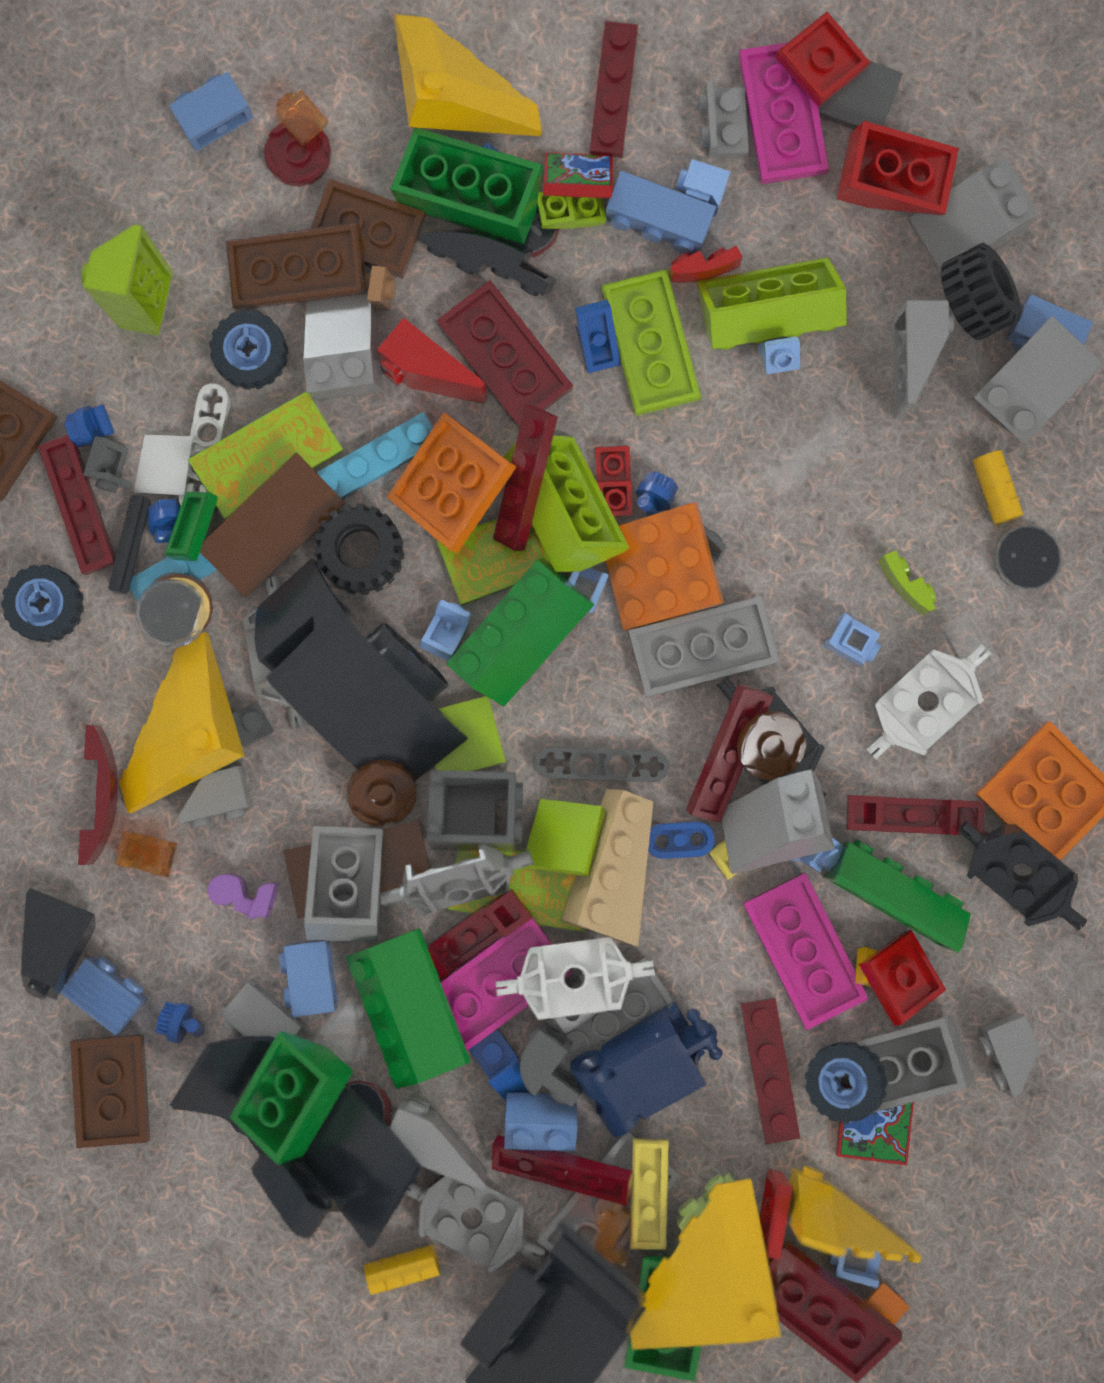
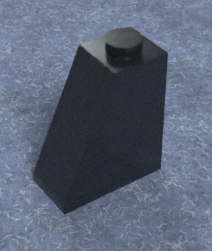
[21,888,96,1000]

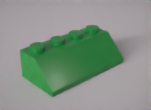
[390,128,543,244]
[446,558,595,707]
[823,839,971,953]
[345,928,471,1089]

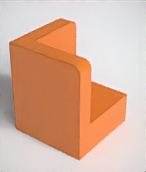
[857,1282,910,1325]

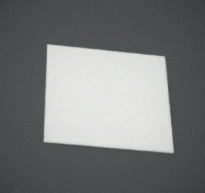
[134,435,193,495]

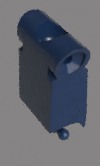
[569,1002,723,1137]

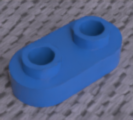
[648,822,715,859]

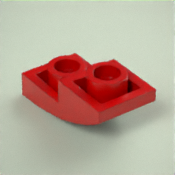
[668,246,743,283]
[595,446,633,516]

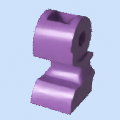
[207,873,280,919]

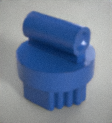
[64,404,115,447]
[636,471,678,517]
[148,499,181,543]
[155,1002,205,1044]

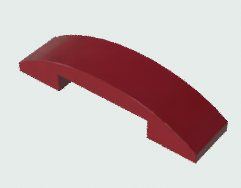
[78,725,118,865]
[846,795,985,835]
[427,889,533,982]

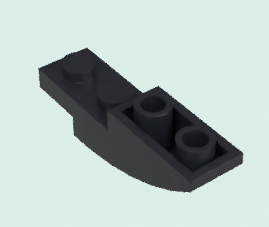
[419,229,557,296]

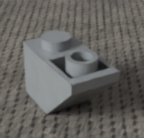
[178,766,253,829]
[978,1012,1039,1098]

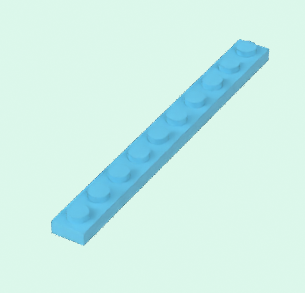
[130,412,433,604]

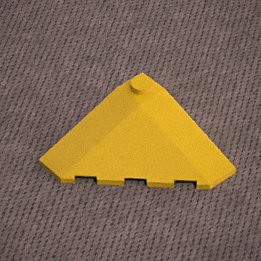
[394,15,542,136]
[119,632,245,814]
[787,1166,922,1263]
[630,1178,781,1349]

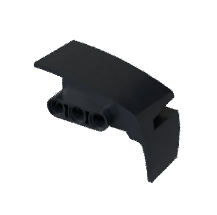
[254,558,468,781]
[170,1036,422,1248]
[460,1220,646,1383]

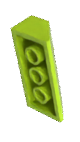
[81,224,173,336]
[696,257,847,349]
[503,435,629,572]

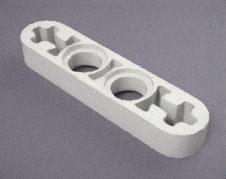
[179,383,230,505]

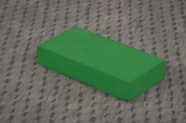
[165,491,218,561]

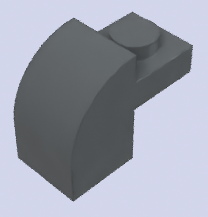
[520,1022,583,1107]

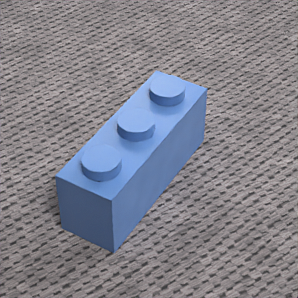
[606,171,717,254]

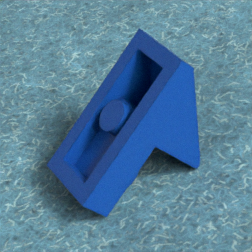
[574,299,621,373]
[469,1028,529,1101]

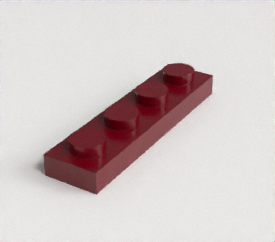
[589,21,638,158]
[493,405,558,551]
[38,434,116,575]
[686,684,773,823]
[740,998,800,1144]
[492,1135,633,1206]

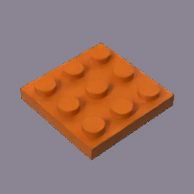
[387,412,516,553]
[605,502,724,631]
[974,721,1104,860]

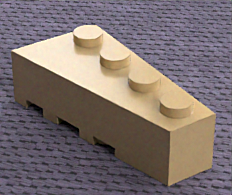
[561,789,653,947]

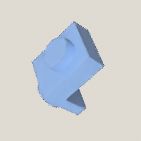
[758,336,800,374]
[419,600,471,661]

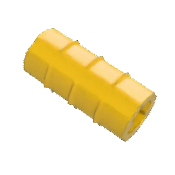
[973,450,1024,525]
[364,1244,441,1295]

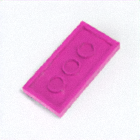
[738,42,829,185]
[742,872,869,1030]
[441,917,573,1051]

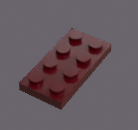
[436,280,573,429]
[767,1241,903,1383]

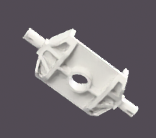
[867,643,992,760]
[496,937,655,1020]

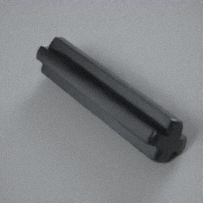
[108,495,151,594]

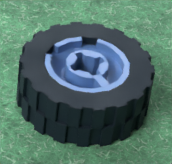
[209,310,288,390]
[1,564,84,643]
[805,1041,888,1123]

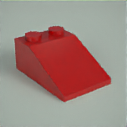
[836,121,959,216]
[377,317,488,404]

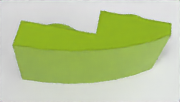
[537,192,607,229]
[878,550,936,615]

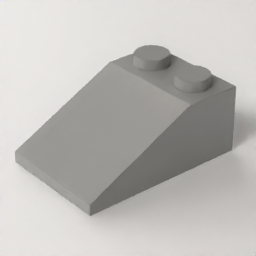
[908,156,1040,274]
[303,290,384,400]
[893,300,954,419]
[974,316,1103,444]
[722,769,834,874]
[304,826,383,942]
[856,1015,975,1112]
[390,1095,487,1191]

